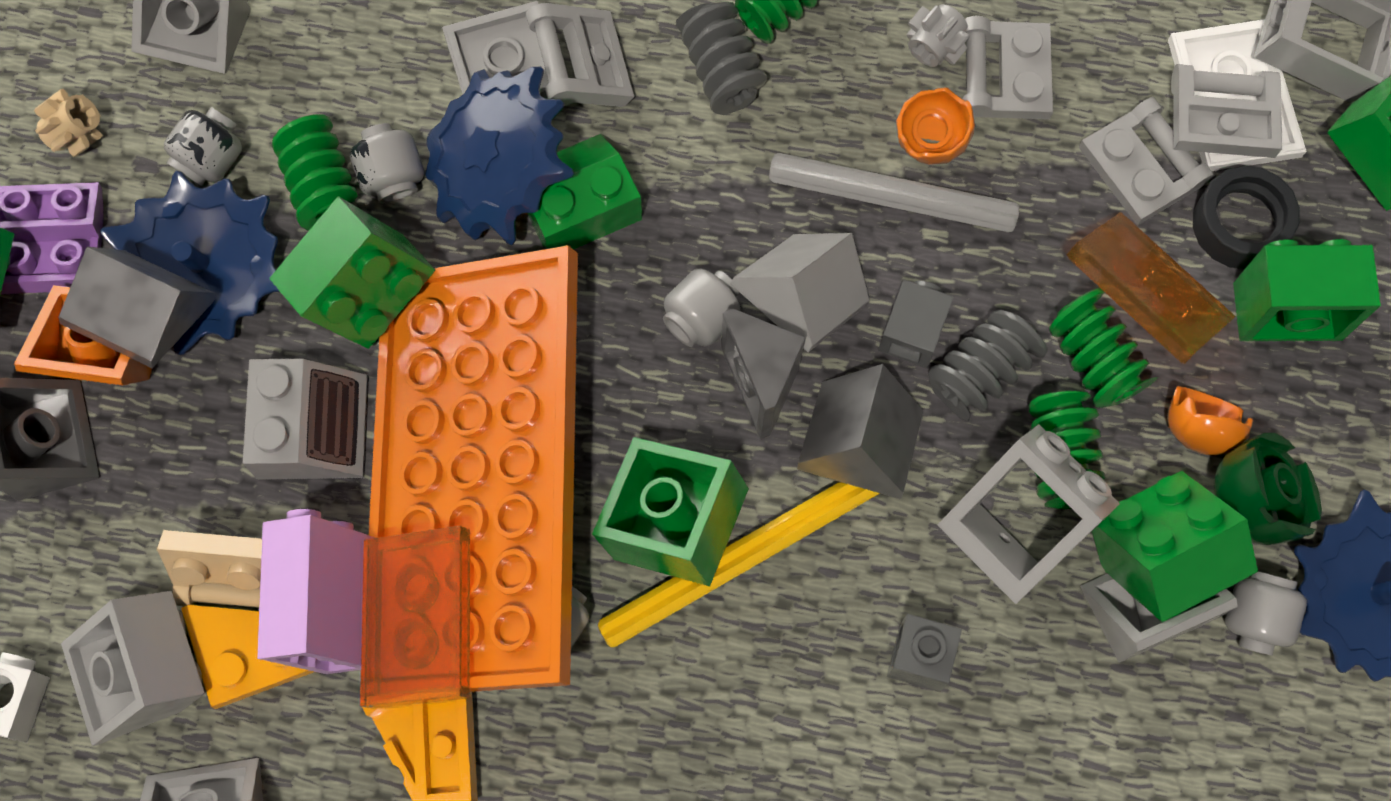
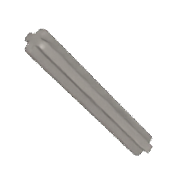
[769,153,1019,232]

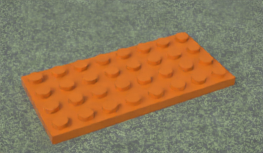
[360,246,578,698]

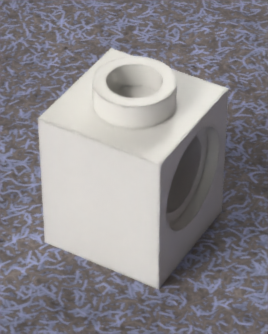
[0,652,50,743]

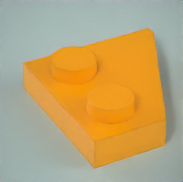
[181,605,314,709]
[362,692,478,801]

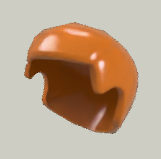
[896,88,975,165]
[1167,386,1253,455]

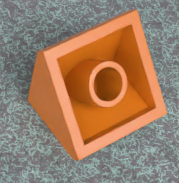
[14,285,152,386]

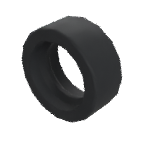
[1192,166,1300,269]

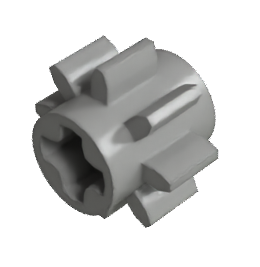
[906,4,970,67]

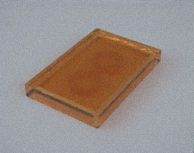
[1066,212,1236,364]
[360,525,470,709]

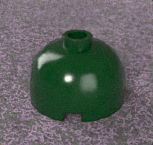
[1214,433,1322,545]

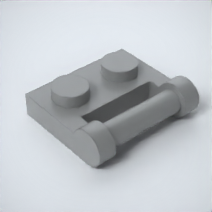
[526,3,634,107]
[962,16,1053,119]
[1171,64,1282,158]
[1079,97,1214,226]

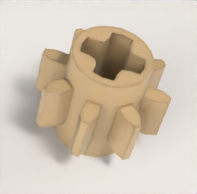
[34,89,102,157]

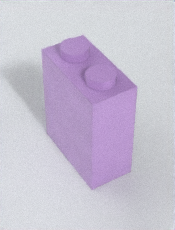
[257,509,376,674]

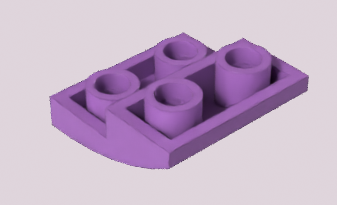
[0,182,103,294]

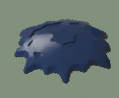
[425,66,574,245]
[100,170,280,355]
[1294,489,1391,682]

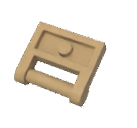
[157,530,262,607]

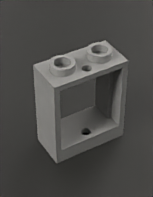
[1254,0,1391,103]
[938,425,1120,604]

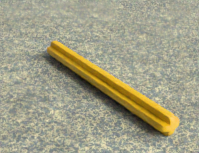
[598,482,880,647]

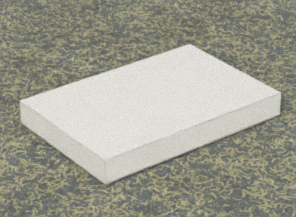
[1168,19,1307,171]

